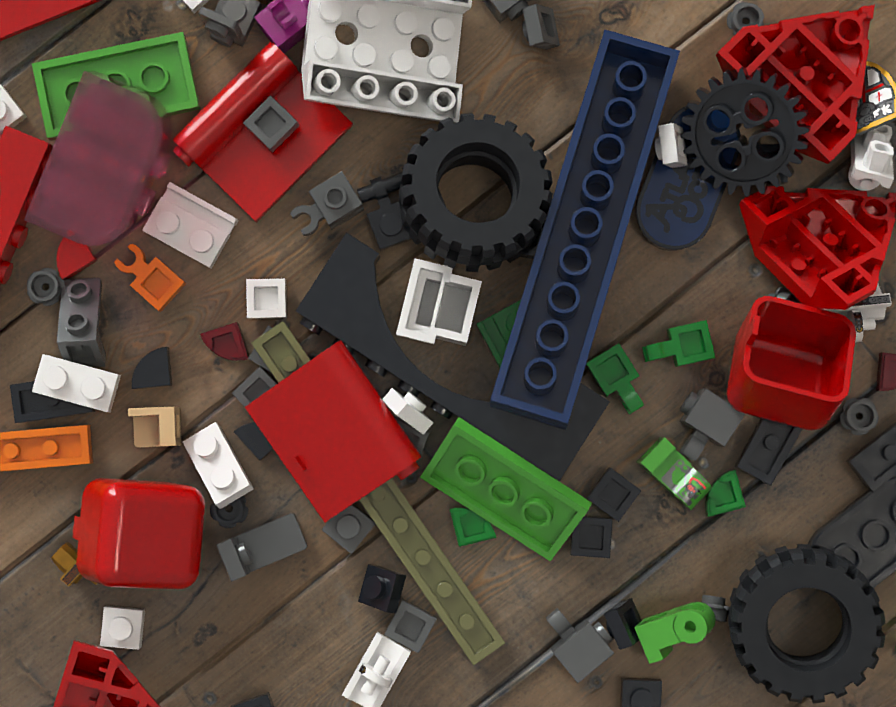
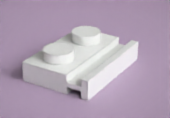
[142,182,238,269]

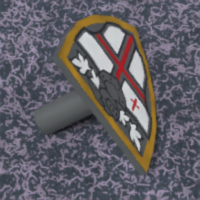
[854,61,896,138]

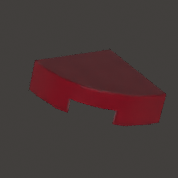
[200,322,249,361]
[876,353,896,391]

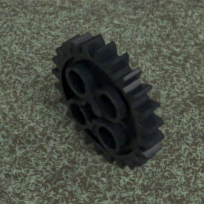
[680,67,811,196]

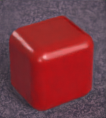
[727,296,856,431]
[73,478,205,589]

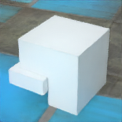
[396,258,482,346]

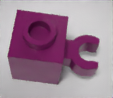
[254,0,309,53]

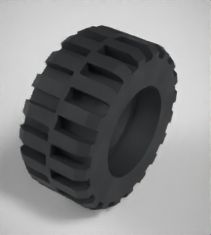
[399,113,553,272]
[728,544,886,703]

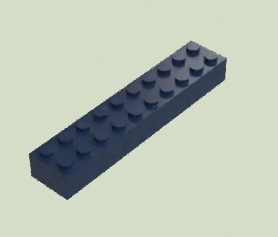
[490,30,680,430]

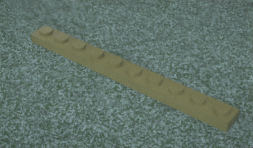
[251,321,505,666]

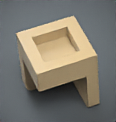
[128,406,182,447]

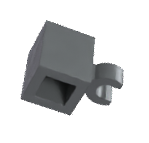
[290,171,364,236]
[679,388,745,461]
[545,608,614,683]

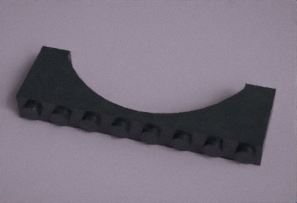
[296,232,610,481]

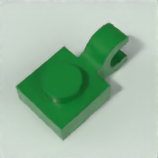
[642,320,716,367]
[586,343,644,415]

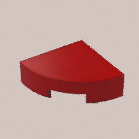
[56,227,98,280]

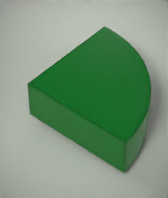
[705,469,746,517]
[450,507,497,547]

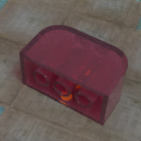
[24,71,172,246]

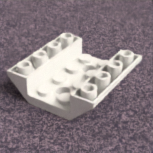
[301,0,472,123]

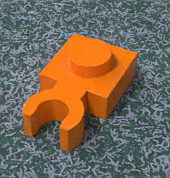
[114,244,187,312]

